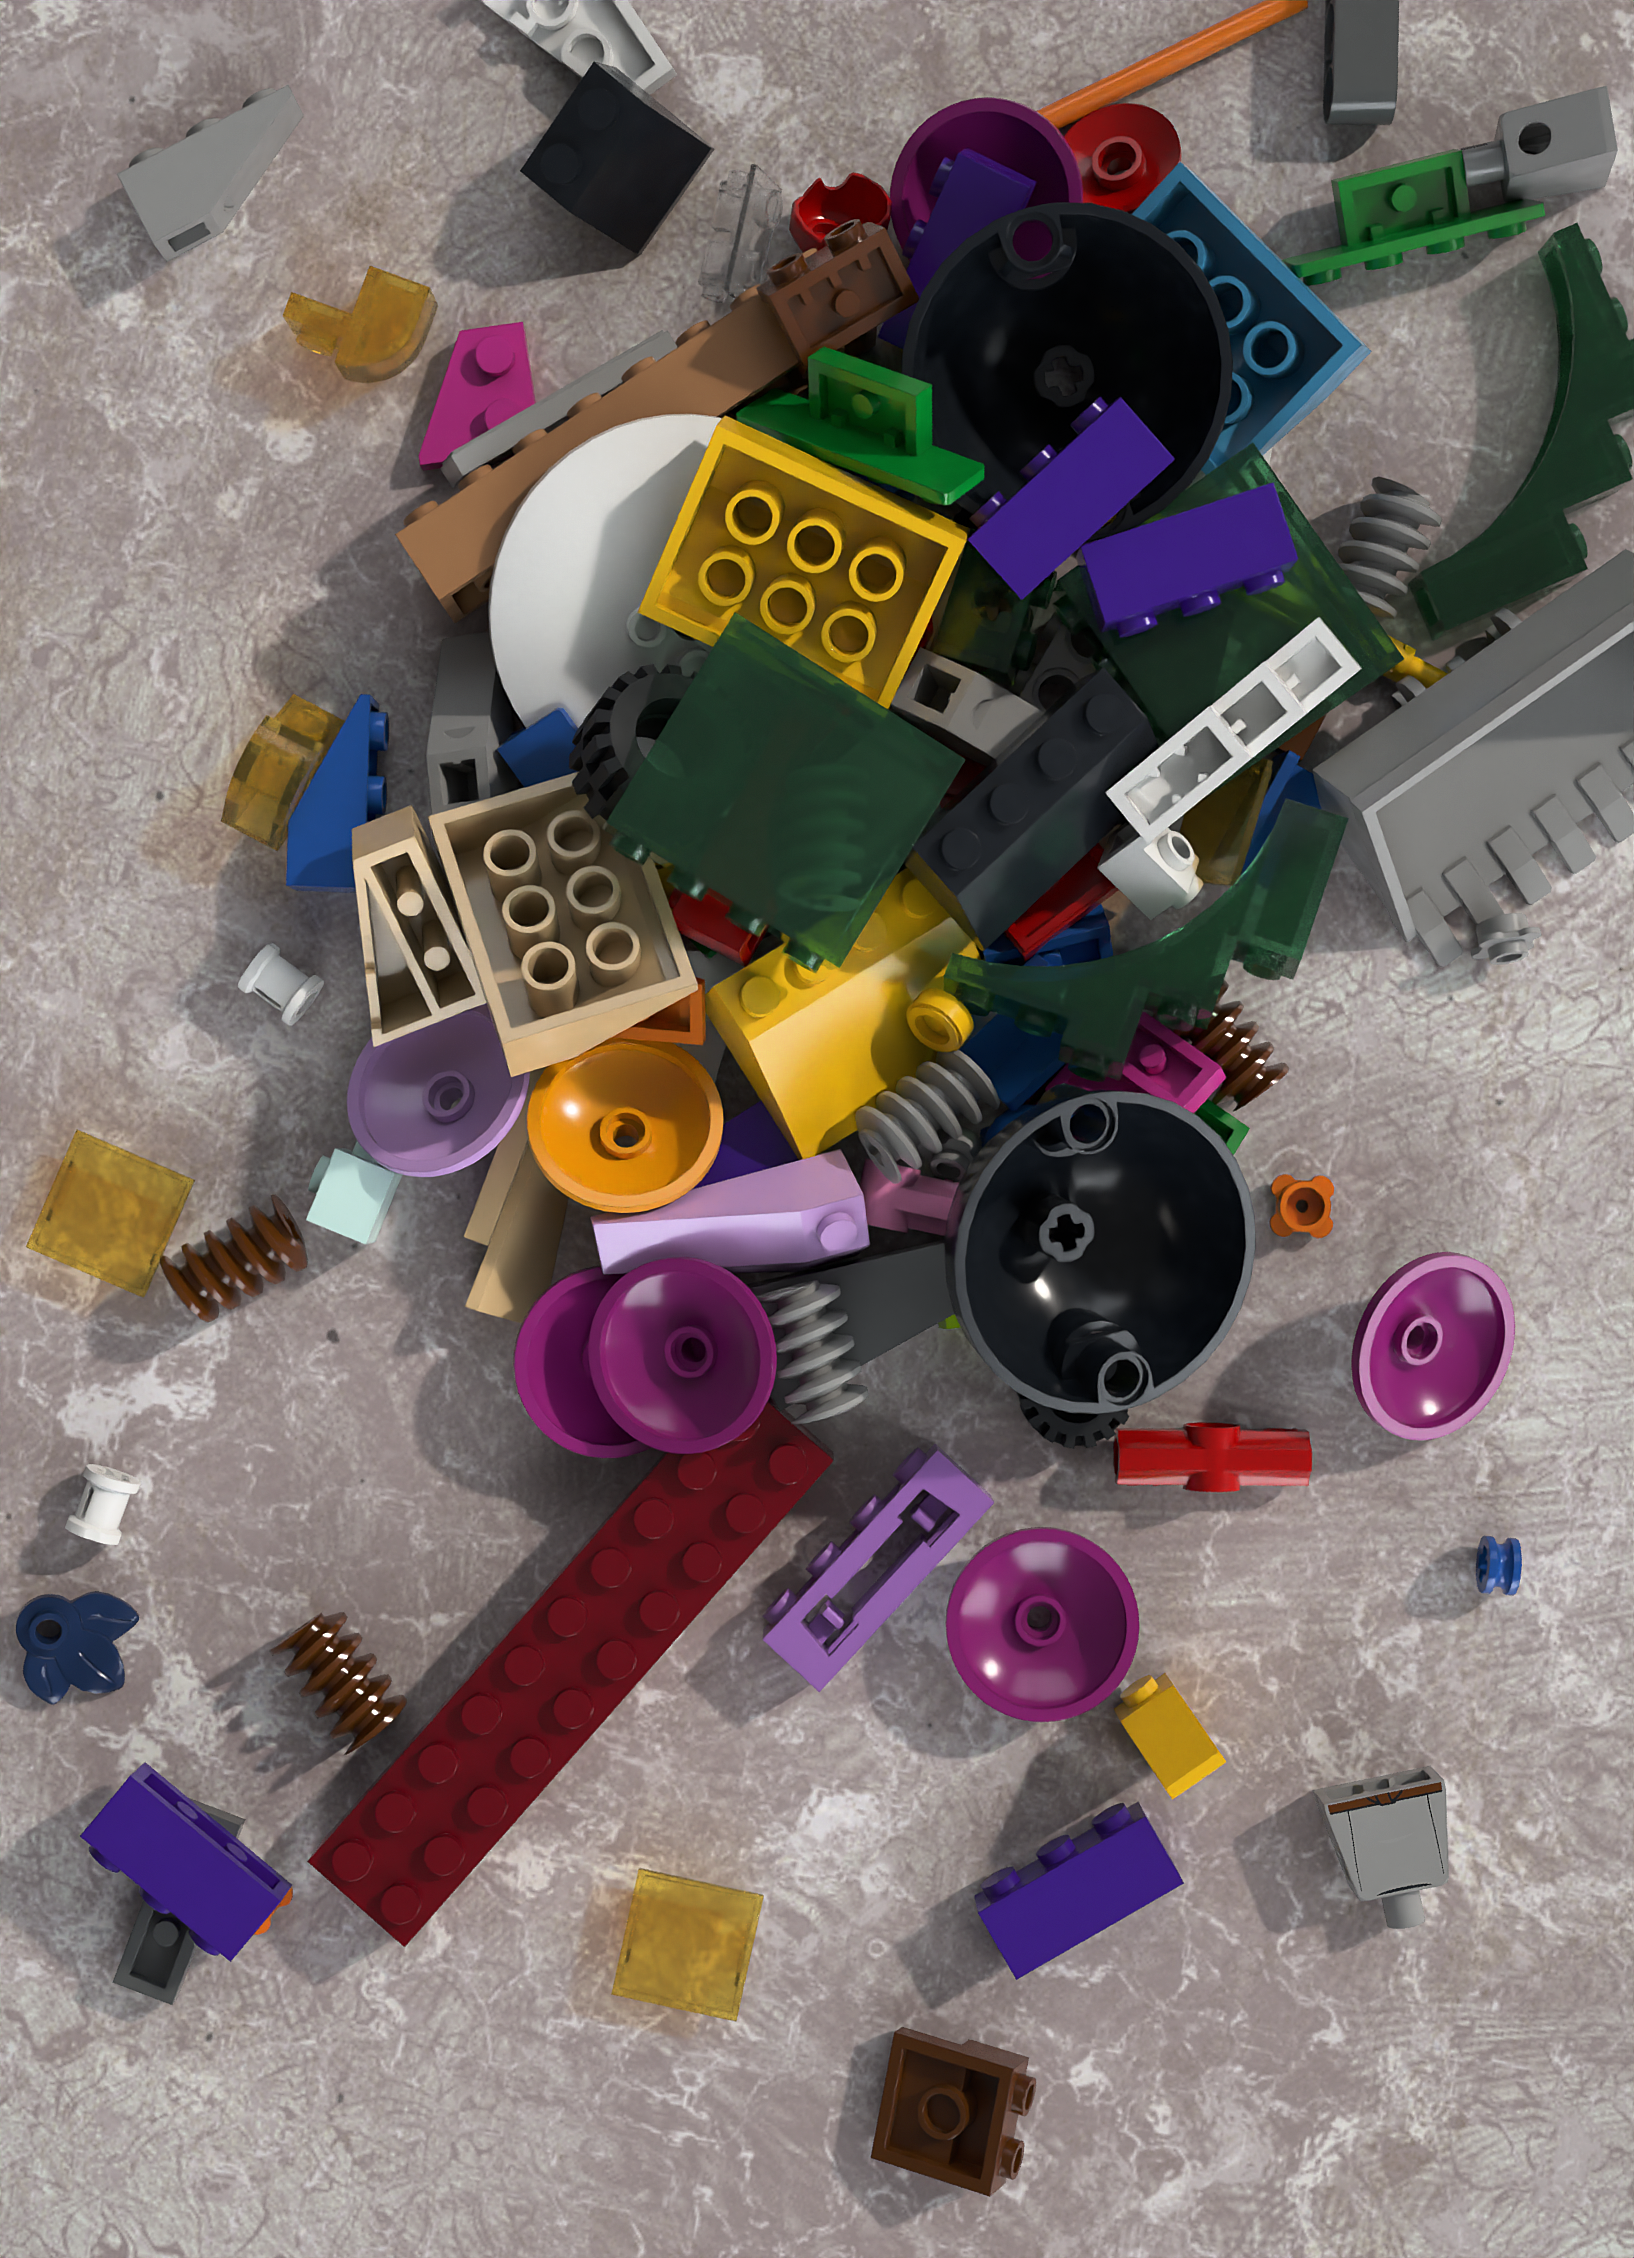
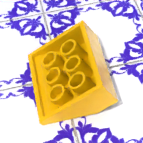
[637,415,968,724]
[705,868,995,1160]

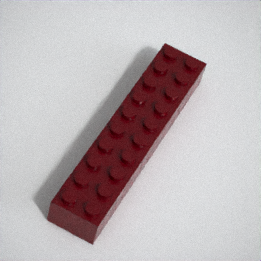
[307,1397,834,1947]

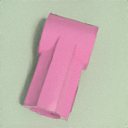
[859,1158,960,1236]

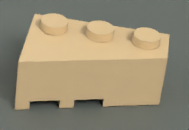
[352,805,486,1048]

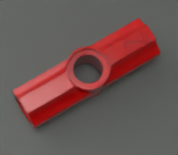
[1113,1422,1312,1492]

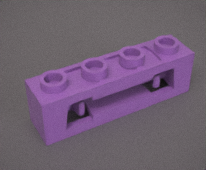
[762,1444,995,1692]

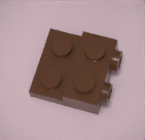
[871,2027,1036,2197]

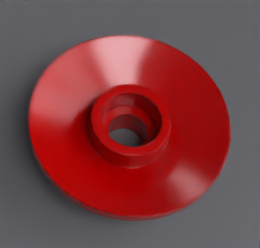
[1064,103,1182,215]

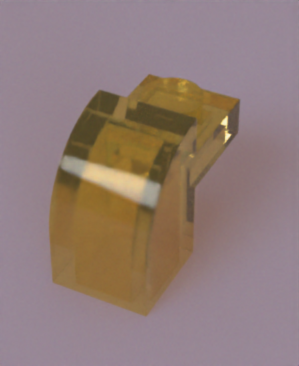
[283,266,438,383]
[221,694,345,851]

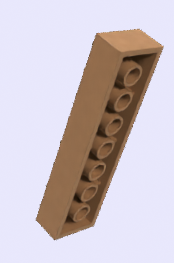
[395,248,877,623]

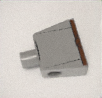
[1313,1766,1449,1929]

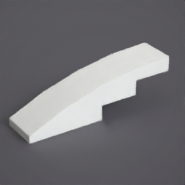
[1105,617,1362,844]

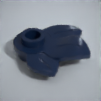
[16,1591,139,1705]

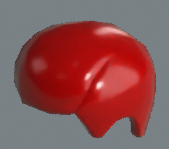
[789,172,892,253]

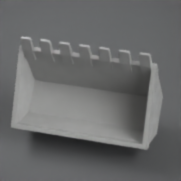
[1312,549,1634,967]

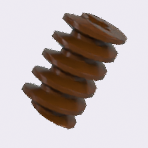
[1152,969,1289,1111]
[160,1194,308,1323]
[269,1612,407,1755]

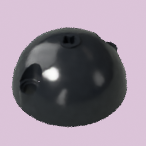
[902,202,1233,542]
[944,1083,1256,1414]

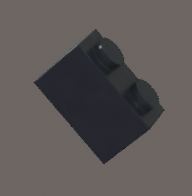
[520,61,715,255]

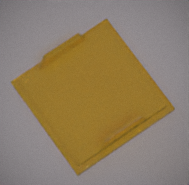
[1180,759,1273,888]
[26,1129,195,1298]
[611,1868,764,2022]

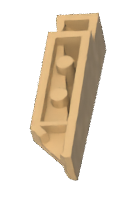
[464,1066,569,1323]

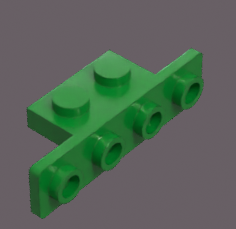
[1282,149,1545,286]
[736,346,985,505]

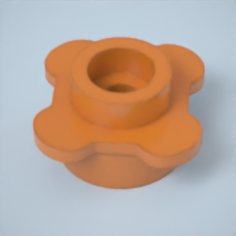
[1269,1174,1334,1238]

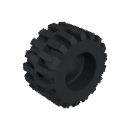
[569,664,753,850]

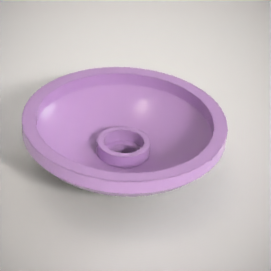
[347,1003,530,1177]

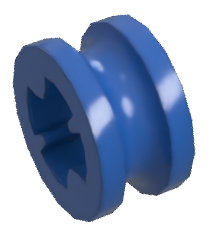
[1476,1535,1522,1596]

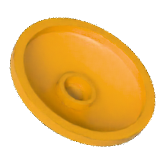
[527,1037,723,1213]

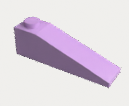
[590,1149,870,1274]

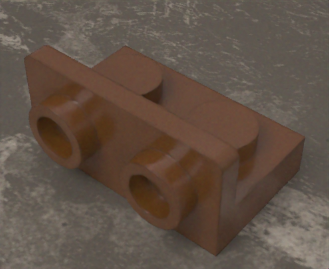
[756,219,920,368]

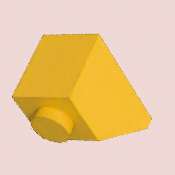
[1114,1673,1226,1800]

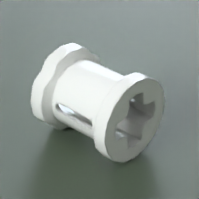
[238,943,324,1026]
[65,1464,141,1545]

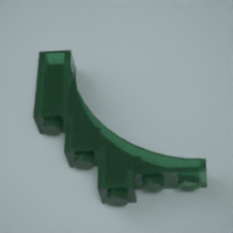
[1408,223,1634,641]
[944,798,1349,1082]

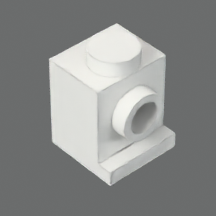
[1097,821,1203,920]

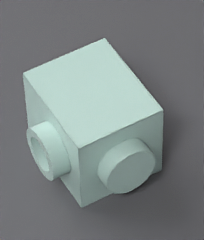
[306,1141,403,1244]

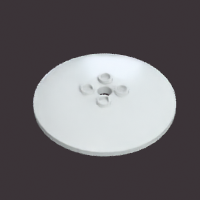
[488,414,831,779]

